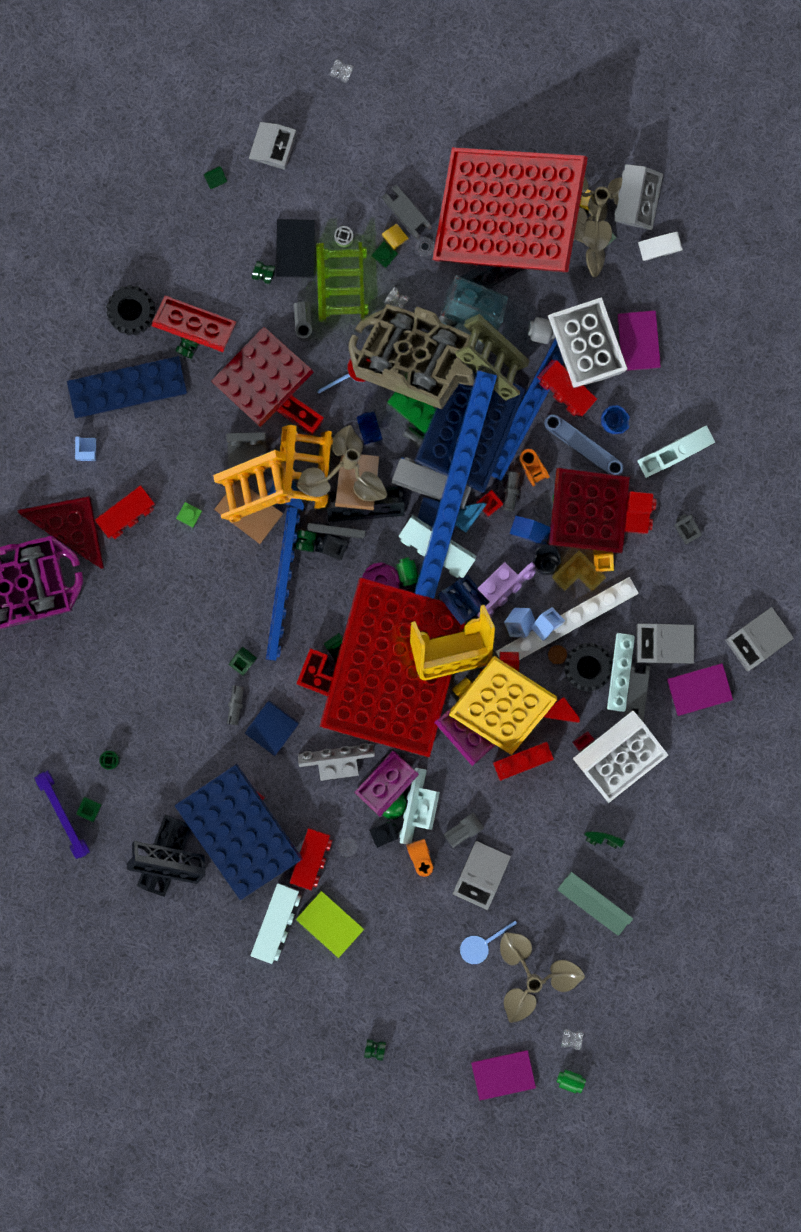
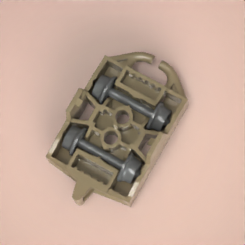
[349,304,475,409]

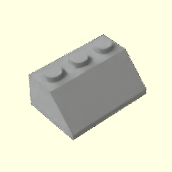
[615,164,663,230]

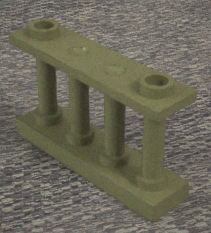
[455,314,530,401]

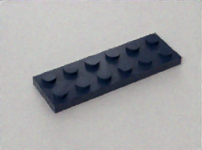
[67,356,187,419]

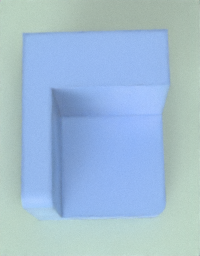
[75,437,96,461]
[530,607,565,641]
[504,608,535,638]

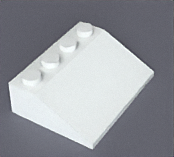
[548,297,627,388]
[573,711,668,803]

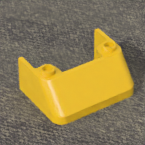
[410,605,495,680]

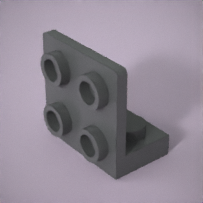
[226,432,267,473]

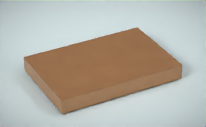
[335,454,379,510]
[214,480,283,544]

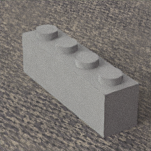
[392,457,471,509]

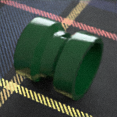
[252,260,276,285]
[175,337,199,359]
[295,530,317,553]
[99,751,120,770]
[364,1039,386,1061]

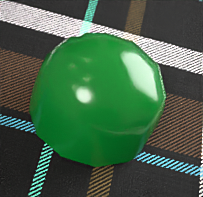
[382,793,407,820]

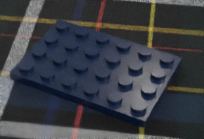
[414,366,526,493]
[175,764,303,900]

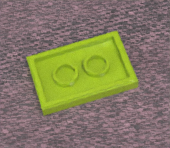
[296,891,364,958]

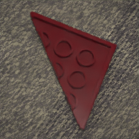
[17,496,104,569]

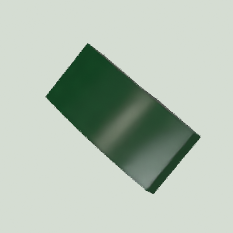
[583,831,625,849]

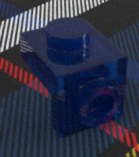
[356,411,383,445]

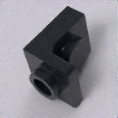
[315,534,348,560]
[369,821,400,848]

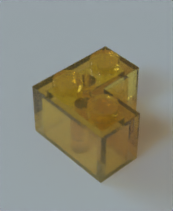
[551,550,606,592]

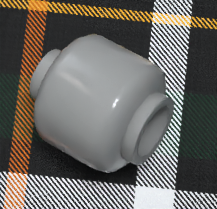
[527,317,555,344]

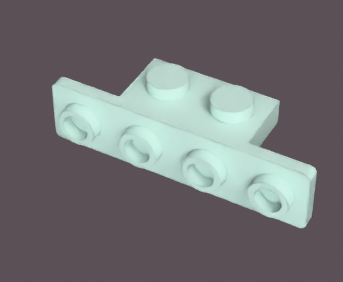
[607,633,635,712]
[399,768,440,844]

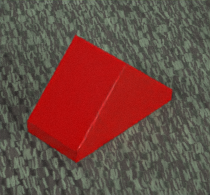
[544,697,580,723]

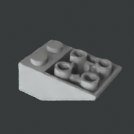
[725,607,794,671]
[636,624,694,664]
[452,841,511,910]

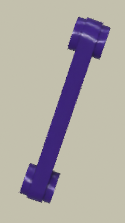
[34,771,90,859]

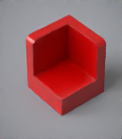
[476,490,503,518]

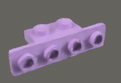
[477,562,536,618]

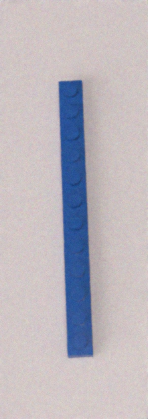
[414,370,497,599]

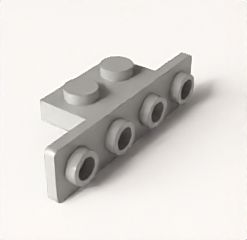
[298,743,375,781]

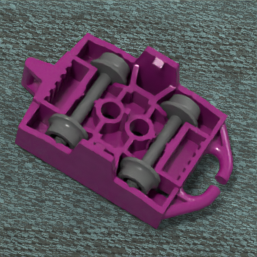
[0,536,83,630]

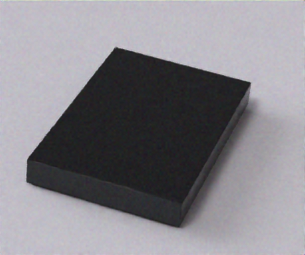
[276,219,315,278]

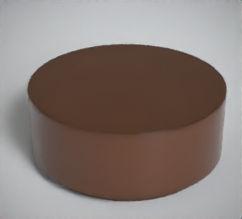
[548,645,567,664]

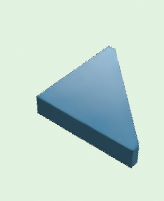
[455,503,487,533]

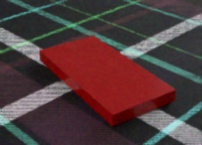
[152,296,236,352]

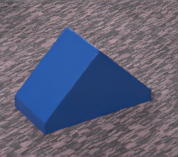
[510,516,551,545]

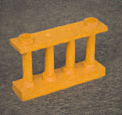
[279,425,333,509]
[213,450,294,522]

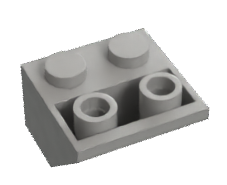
[249,122,297,170]

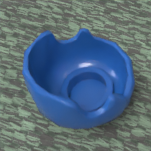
[601,405,630,434]

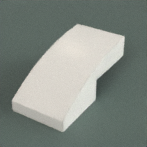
[638,232,683,261]

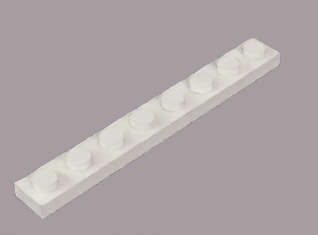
[495,577,639,660]

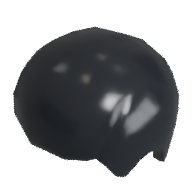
[533,544,562,575]

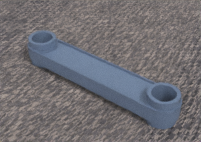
[544,414,623,476]

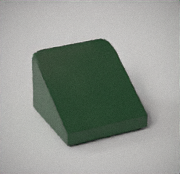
[204,166,227,189]
[324,633,343,662]
[228,647,257,676]

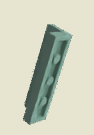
[558,872,633,935]

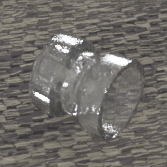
[329,59,354,84]
[384,287,410,309]
[561,1028,583,1050]

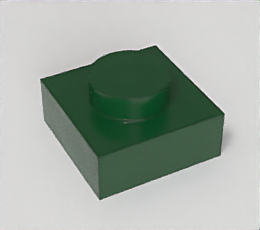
[371,241,398,269]
[76,797,102,822]

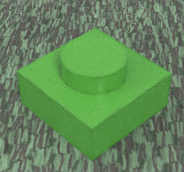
[176,502,202,528]

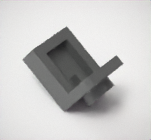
[674,514,702,545]

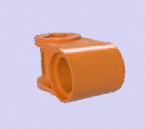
[519,449,550,487]
[406,839,433,877]

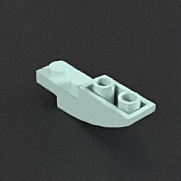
[637,425,715,478]

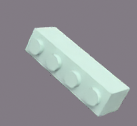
[398,514,477,578]
[251,883,301,964]

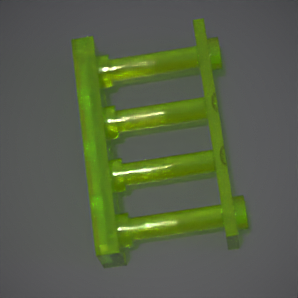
[316,242,368,322]

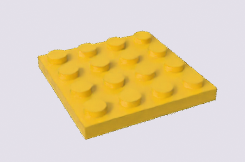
[449,656,557,755]

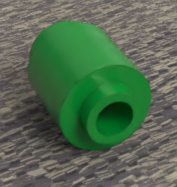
[396,557,419,586]
[556,1069,586,1094]

